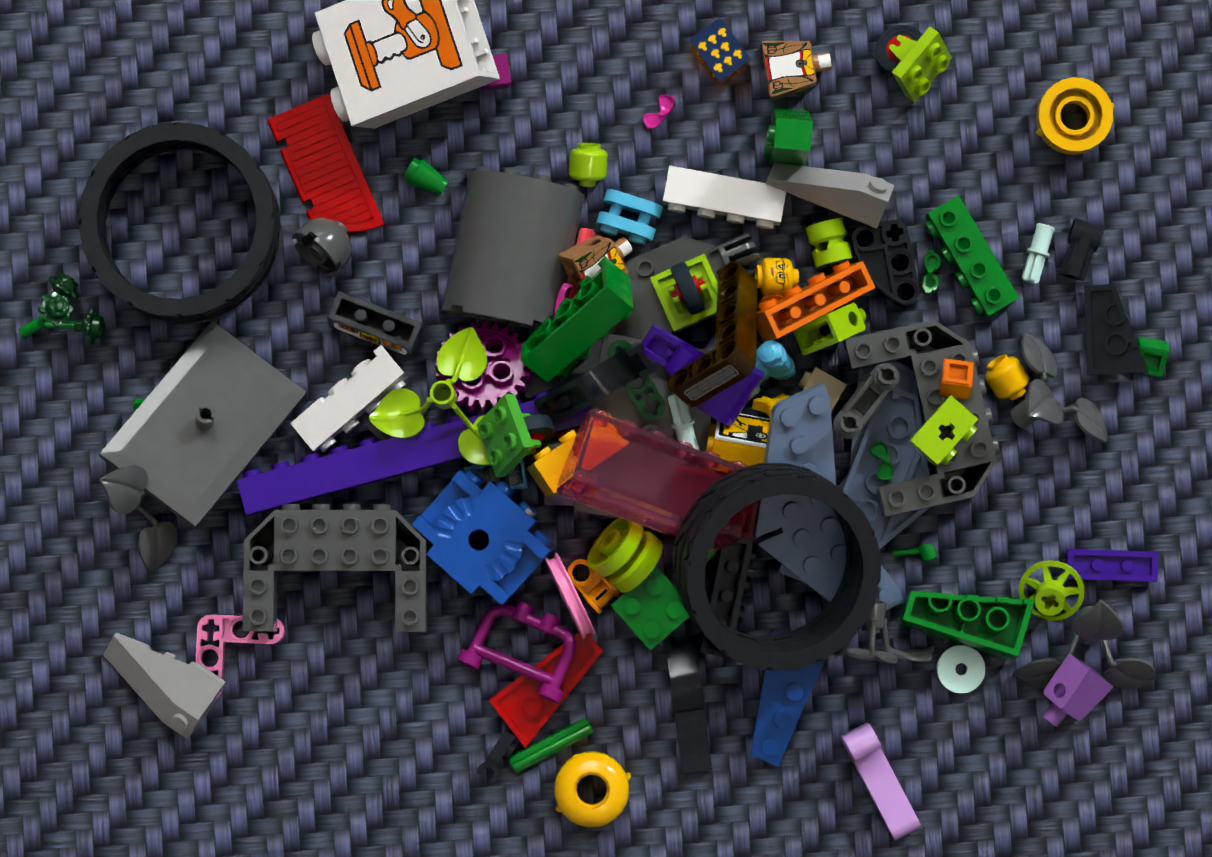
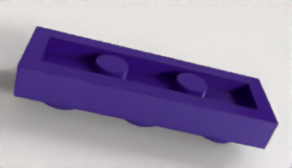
[1066,549,1158,582]

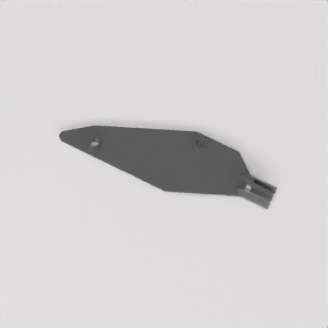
[522,232,761,398]

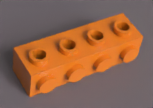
[757,260,875,342]

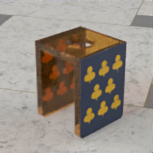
[689,18,751,88]

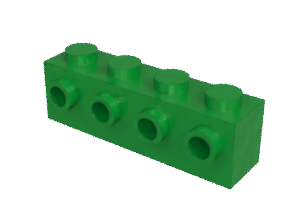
[924,195,1019,319]

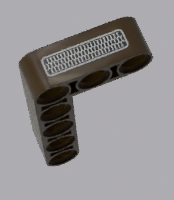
[668,261,758,408]

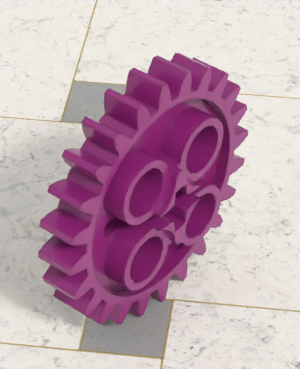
[435,321,532,414]

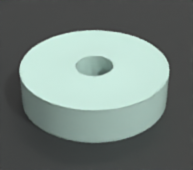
[936,645,985,693]

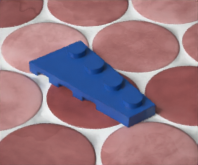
[750,632,826,767]

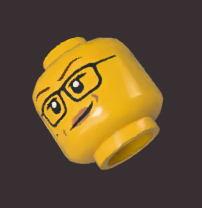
[754,258,799,296]

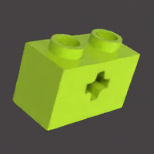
[908,395,978,466]

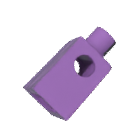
[1043,653,1114,727]

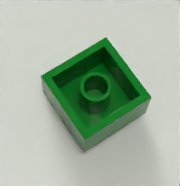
[611,566,689,651]

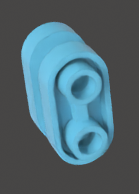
[596,189,663,245]

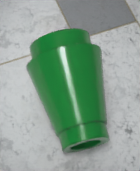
[402,157,449,196]

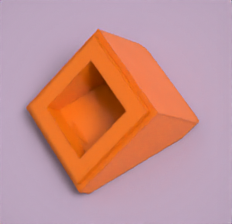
[939,358,974,399]

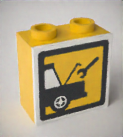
[705,413,770,470]

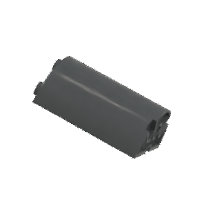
[441,166,585,331]

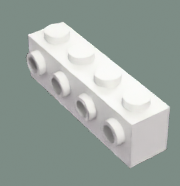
[662,166,786,229]

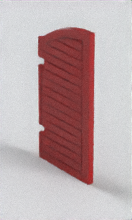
[267,93,385,232]

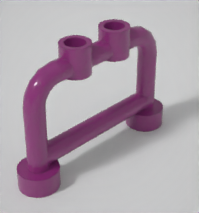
[457,601,576,704]

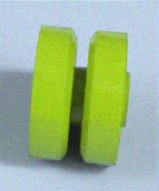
[587,515,663,593]

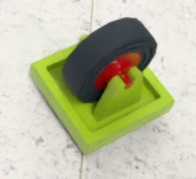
[875,25,952,103]
[650,253,718,333]

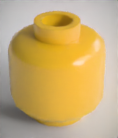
[985,354,1029,400]

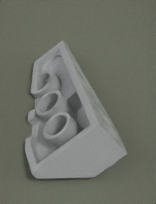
[765,163,894,229]
[103,633,226,739]

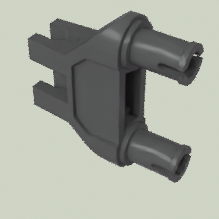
[833,363,899,439]

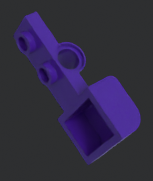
[641,323,765,426]

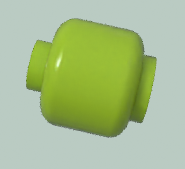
[569,143,608,187]

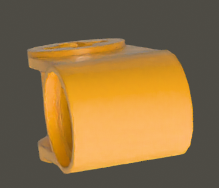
[567,559,621,614]

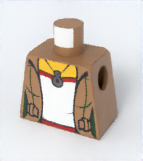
[761,41,832,101]
[558,235,632,293]

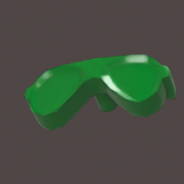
[870,440,894,482]

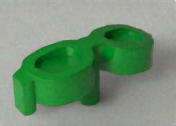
[922,249,941,295]

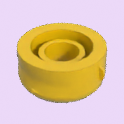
[1036,77,1114,155]
[554,751,631,828]

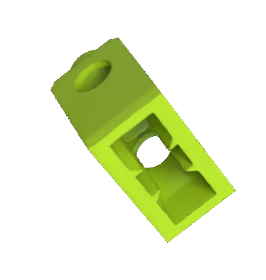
[793,302,866,356]

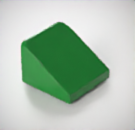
[1138,337,1169,377]

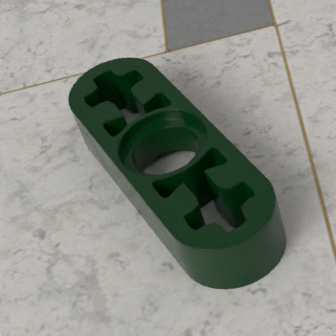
[607,340,665,420]

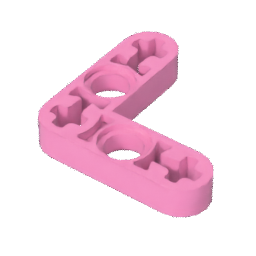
[195,615,285,699]

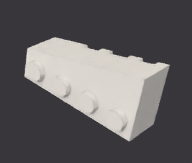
[290,345,408,453]

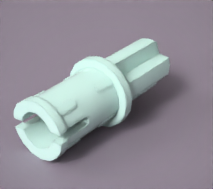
[1022,223,1055,284]
[668,394,699,454]

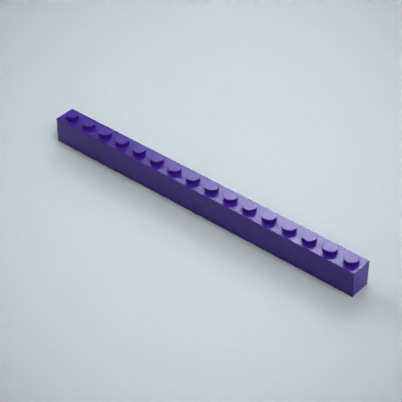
[237,391,591,516]

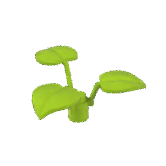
[369,327,490,465]

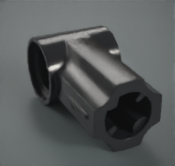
[1059,217,1104,281]

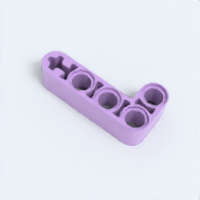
[840,723,921,841]

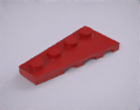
[489,632,603,748]

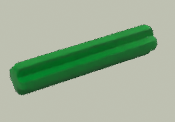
[509,718,593,772]

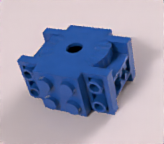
[411,470,554,605]

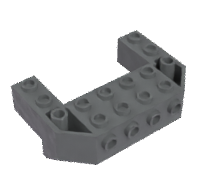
[843,320,1000,518]
[243,504,429,632]

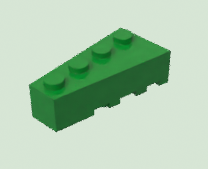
[763,107,813,166]
[521,256,634,383]
[898,591,1035,661]

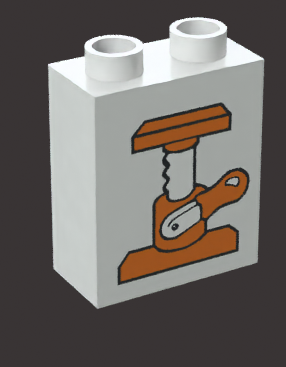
[312,0,500,129]

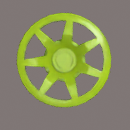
[1019,560,1085,621]

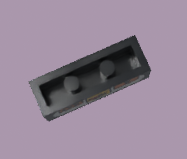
[327,291,423,359]

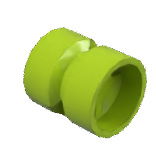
[805,218,853,269]

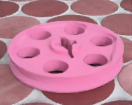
[544,552,595,640]

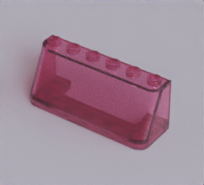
[556,410,749,551]

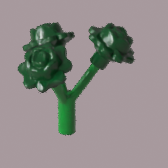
[18,273,106,344]

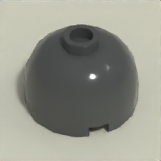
[292,218,352,277]

